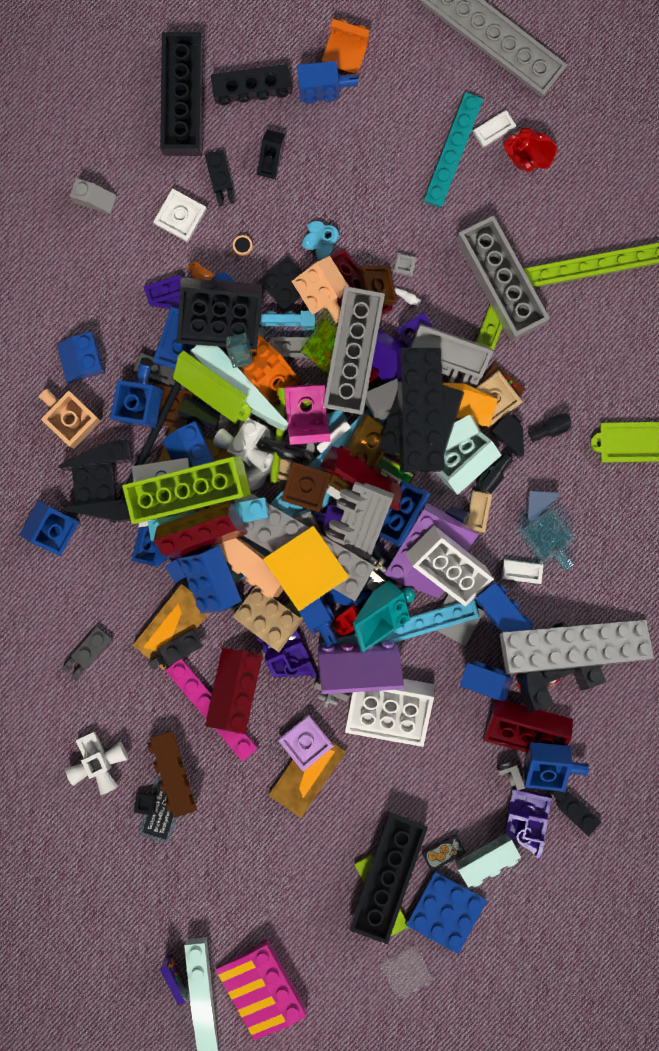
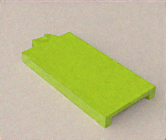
[173,350,252,424]
[590,422,659,463]

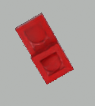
[333,605,359,637]

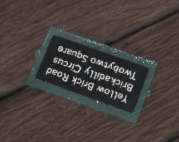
[138,777,178,844]

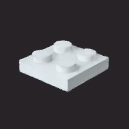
[153,188,207,243]

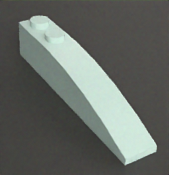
[190,345,288,431]
[184,937,219,1051]

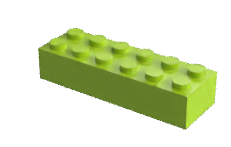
[122,456,251,524]

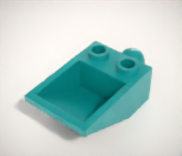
[353,581,416,652]

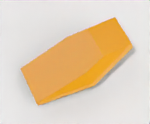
[442,383,498,427]

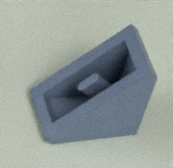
[525,491,560,523]

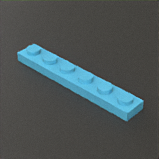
[148,497,269,541]

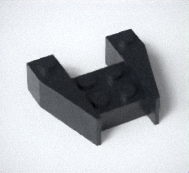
[59,439,133,523]
[519,621,606,712]

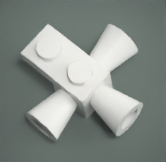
[213,418,273,472]
[65,732,128,796]

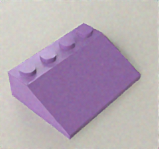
[385,503,479,598]
[317,641,404,694]

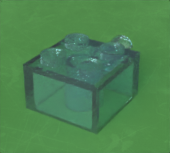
[517,507,576,572]

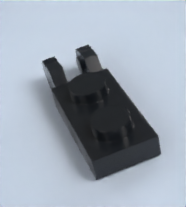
[204,150,235,207]

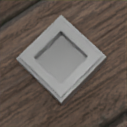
[393,253,417,277]

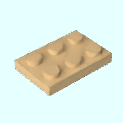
[233,585,303,652]

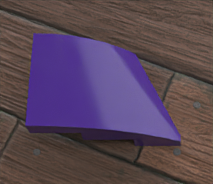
[257,629,317,678]
[505,787,552,859]

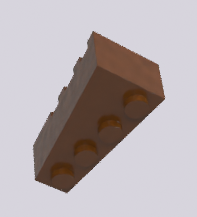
[147,730,197,818]

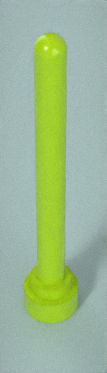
[270,387,286,483]

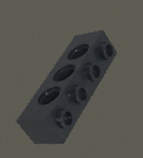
[211,64,292,106]

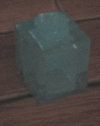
[226,333,253,368]

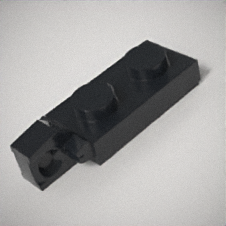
[148,629,203,669]
[551,791,602,837]

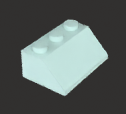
[435,432,501,495]
[455,833,521,888]

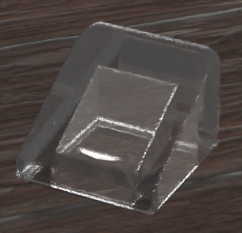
[217,414,240,437]

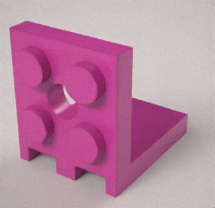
[284,383,331,445]

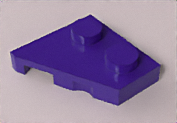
[143,275,182,309]

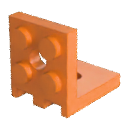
[228,334,301,407]

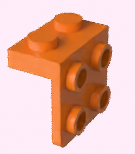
[322,19,370,74]

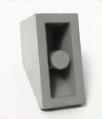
[70,178,117,215]
[365,379,398,420]

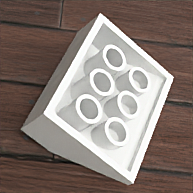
[345,679,435,747]

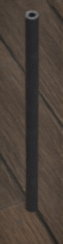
[109,380,181,523]

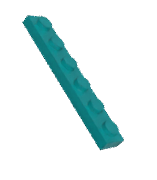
[424,92,483,209]

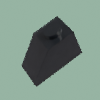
[257,129,286,180]
[490,413,524,459]

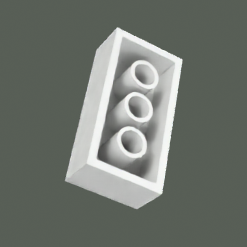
[406,526,494,607]

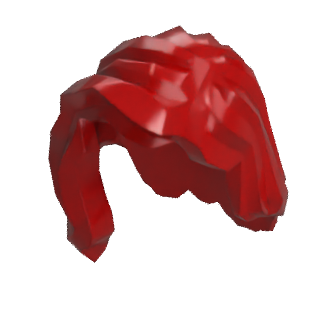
[503,127,558,172]

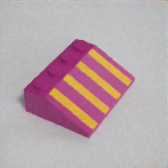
[215,939,307,1040]

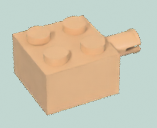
[292,256,349,323]
[39,389,101,449]

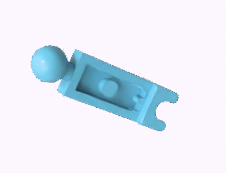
[259,311,315,330]

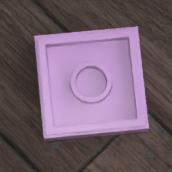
[278,715,334,771]

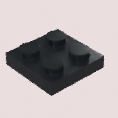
[258,256,303,312]

